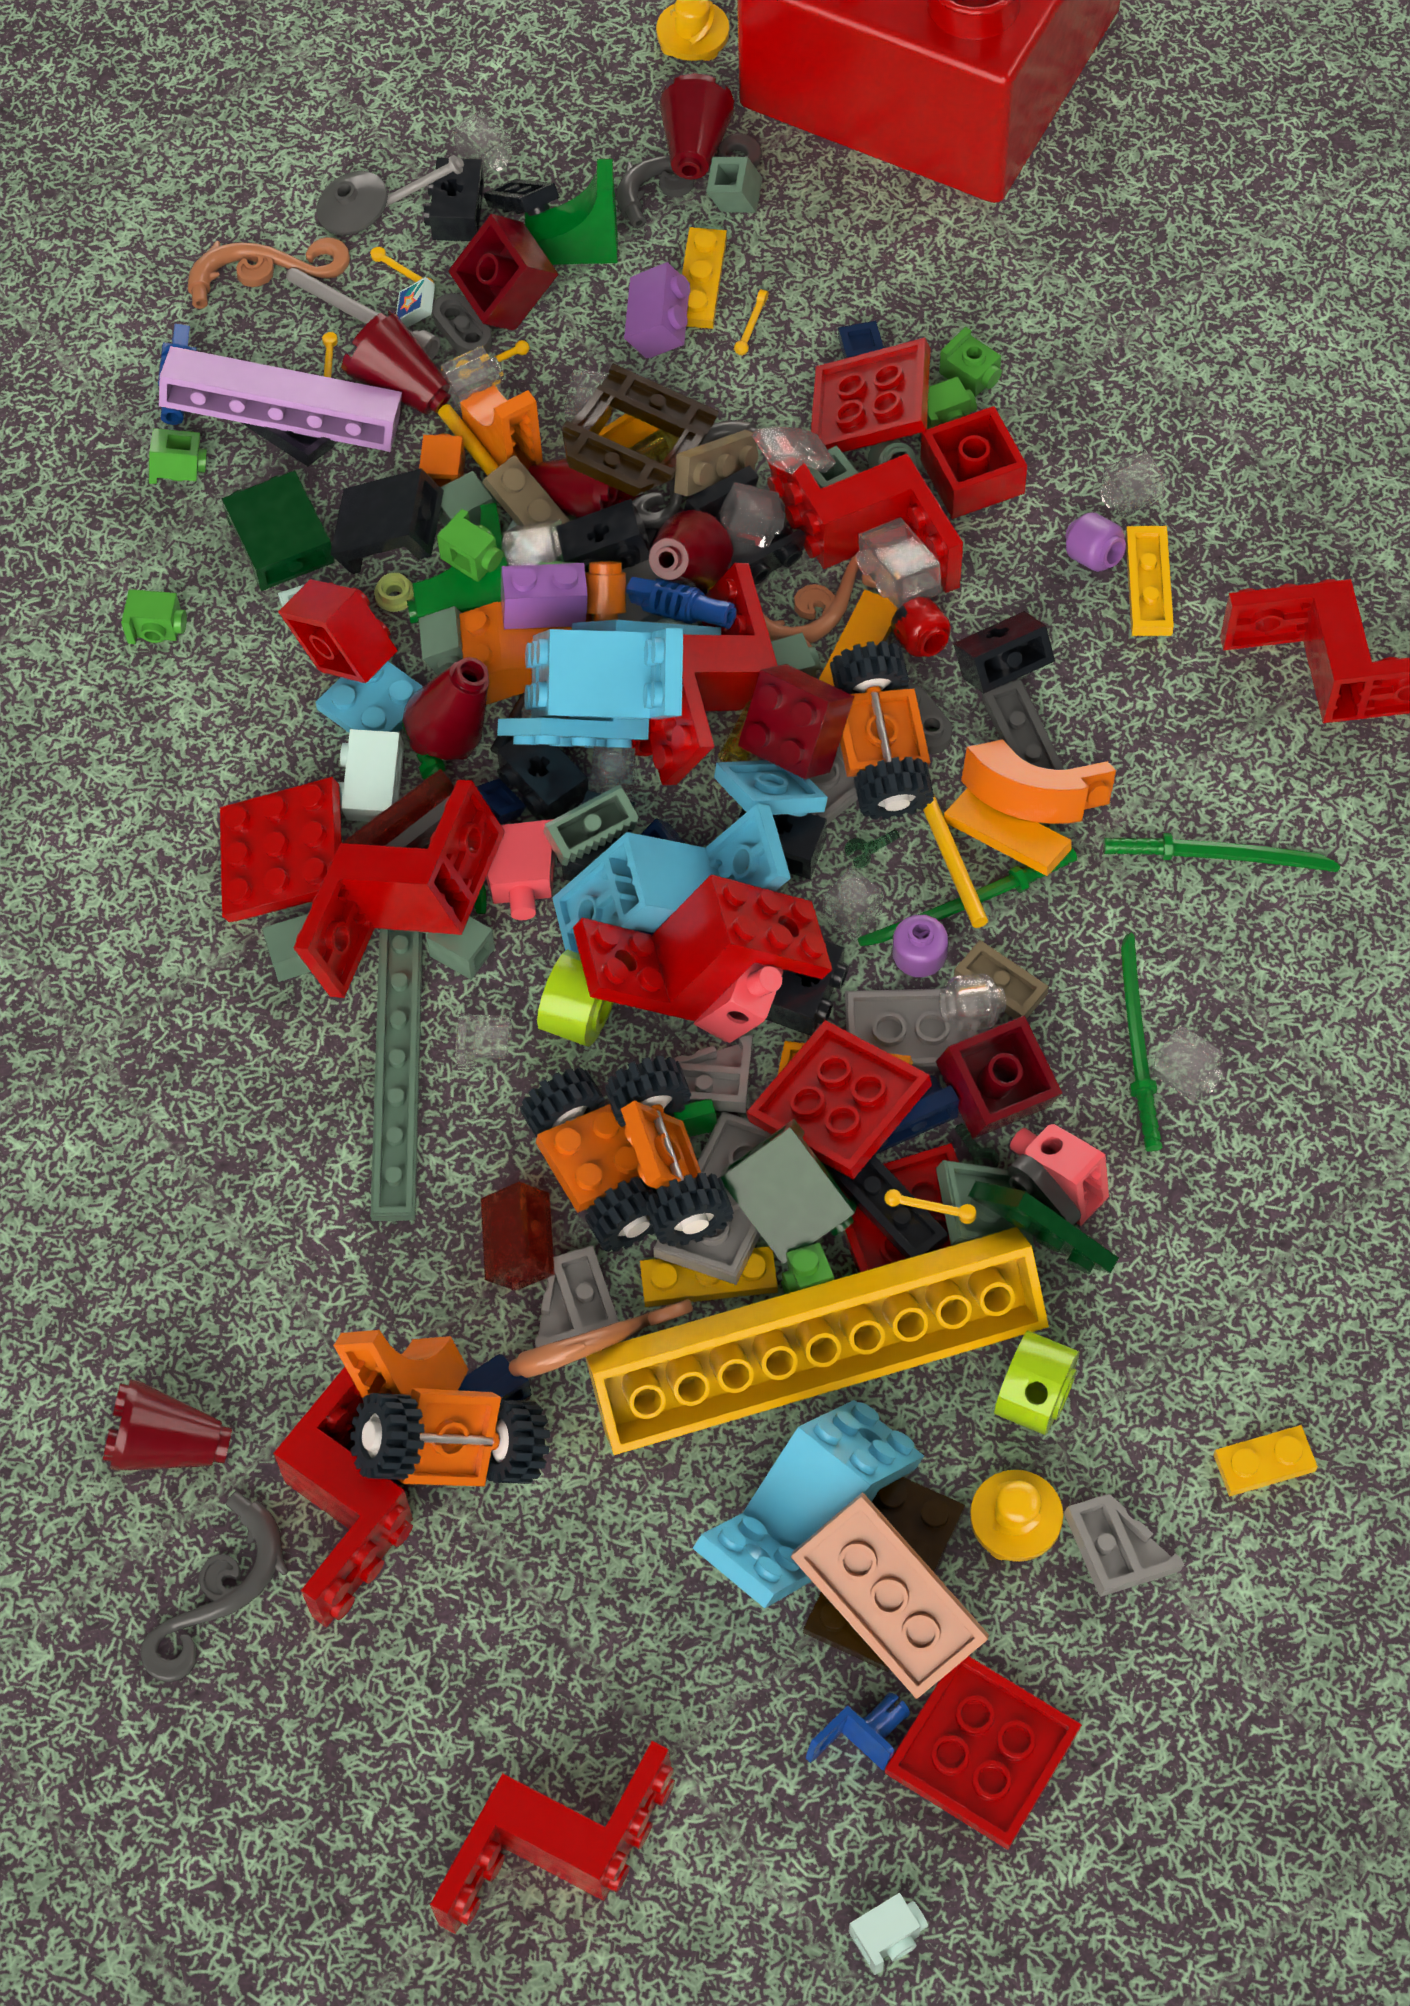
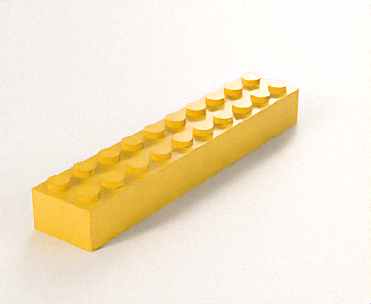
[585,1227,1049,1455]

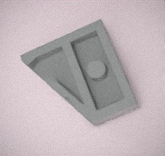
[674,1035,753,1113]
[1064,1494,1184,1597]

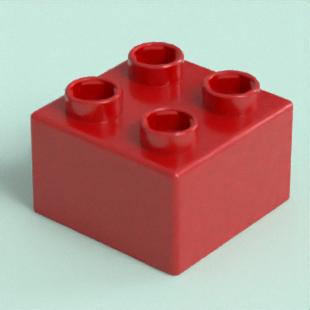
[737,0,1120,203]

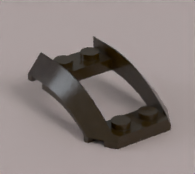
[562,363,719,497]

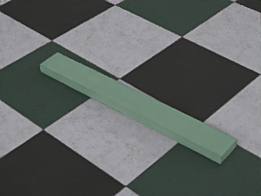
[370,929,423,1221]

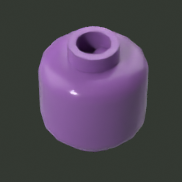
[1065,512,1126,572]
[892,915,948,977]

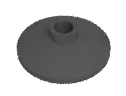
[316,171,388,235]

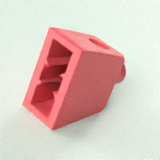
[486,819,556,920]
[694,962,783,1043]
[1010,1124,1109,1226]

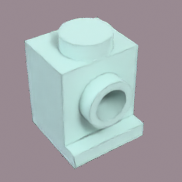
[849,1893,928,1975]

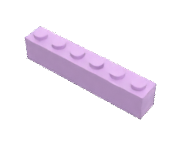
[159,346,402,452]

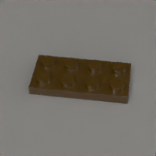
[803,1477,965,1672]

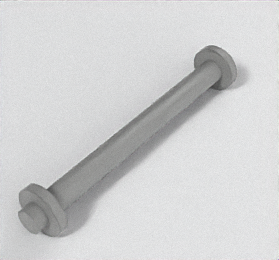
[382,155,464,215]

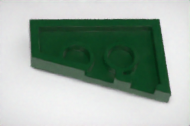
[968,1181,1119,1274]

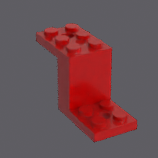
[767,430,963,593]
[649,563,778,785]
[1220,579,1410,723]
[293,780,505,998]
[573,874,832,1022]
[273,1367,413,1628]
[430,1741,675,1934]

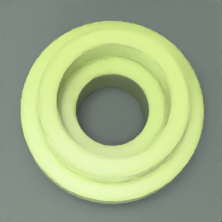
[374,573,414,612]

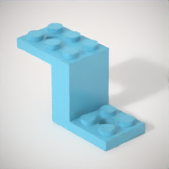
[497,620,721,748]
[524,628,683,719]
[552,803,791,953]
[692,1400,924,1608]

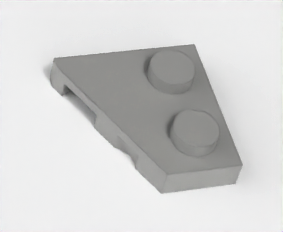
[535,1245,619,1348]

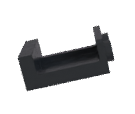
[684,465,807,585]
[330,468,444,574]

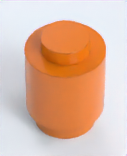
[585,561,626,621]

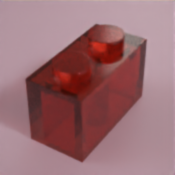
[481,1181,555,1290]

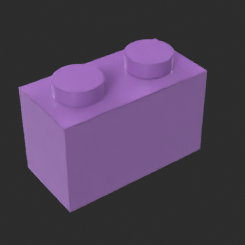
[624,262,690,358]
[501,563,588,629]

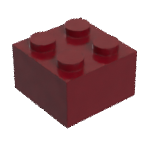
[448,214,559,330]
[738,664,854,779]
[935,1015,1063,1139]

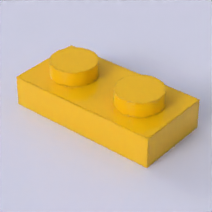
[1213,1425,1318,1497]

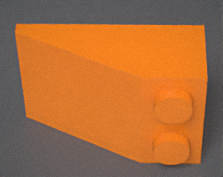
[459,602,592,705]

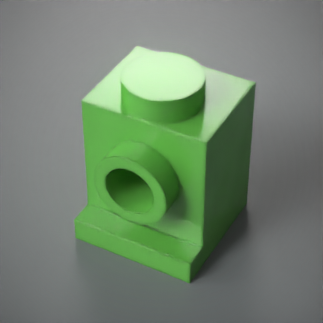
[939,327,1002,397]
[927,376,977,429]
[149,428,207,484]
[437,509,503,582]
[121,589,187,644]
[781,1242,834,1294]

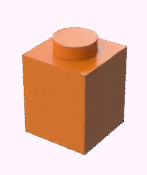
[419,434,466,487]

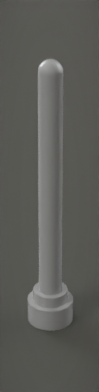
[286,268,440,360]

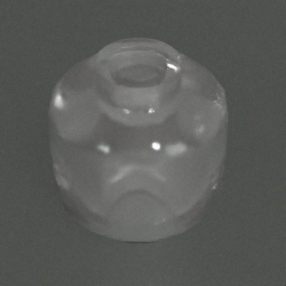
[939,973,1006,1032]

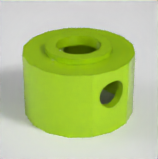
[537,949,614,1047]
[994,1330,1080,1435]

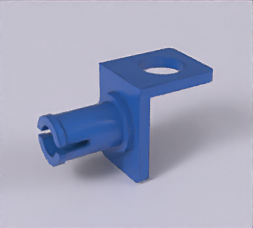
[805,1693,910,1771]

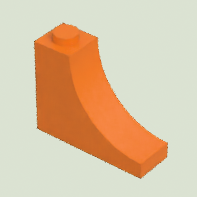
[460,385,543,470]
[333,1330,469,1398]

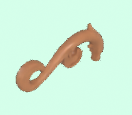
[188,237,350,309]
[763,545,902,647]
[509,1299,693,1378]

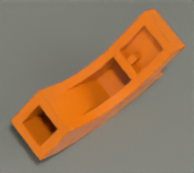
[961,739,1116,824]

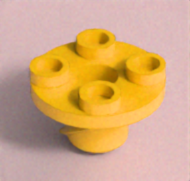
[656,0,729,61]
[970,1470,1063,1562]

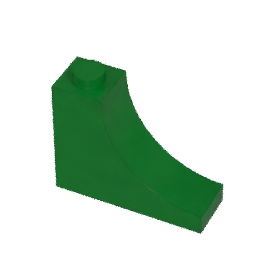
[525,159,618,265]
[407,502,507,624]

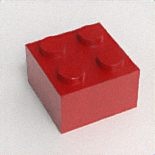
[920,406,1027,519]
[278,579,398,683]

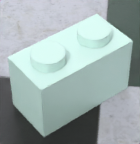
[338,729,404,823]

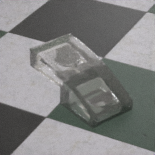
[752,427,836,474]

